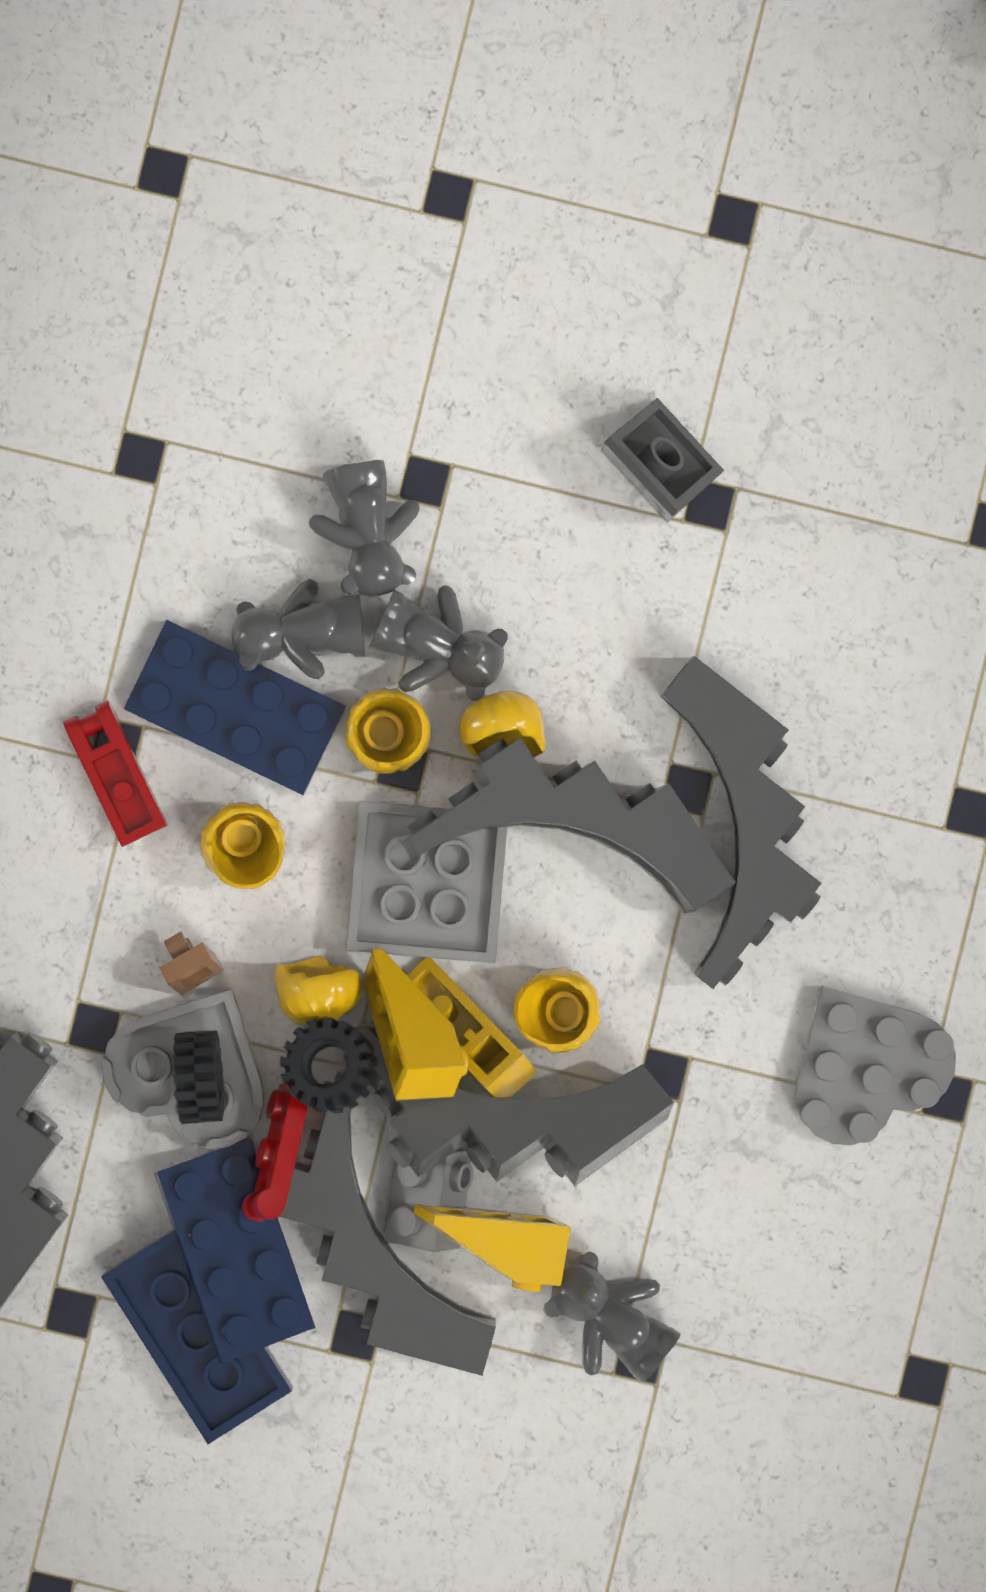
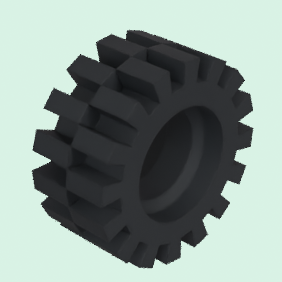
[280,1017,378,1114]
[173,1030,224,1124]

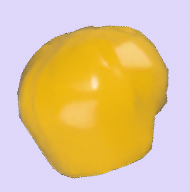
[345,687,431,774]
[459,690,546,757]
[200,801,287,889]
[274,955,362,1026]
[513,967,601,1054]

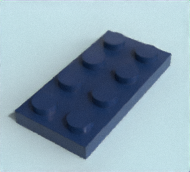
[124,619,347,795]
[154,1139,316,1364]
[101,1230,293,1444]

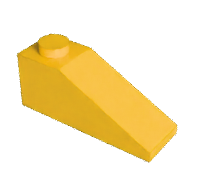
[362,949,468,1100]
[407,957,537,1099]
[413,1204,571,1292]

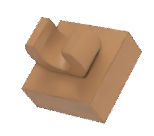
[159,931,224,996]

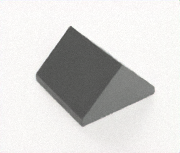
[601,398,724,523]

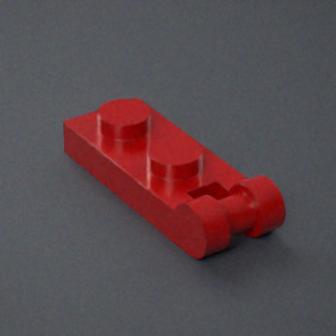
[63,700,168,847]
[242,1083,308,1222]

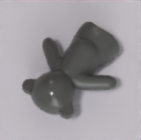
[309,460,420,597]
[231,579,366,679]
[369,585,508,701]
[543,1252,681,1383]

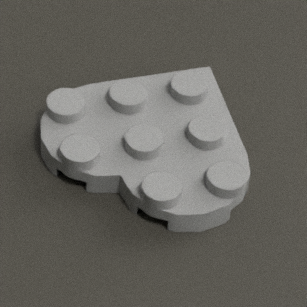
[794,986,956,1145]
[101,988,265,1149]

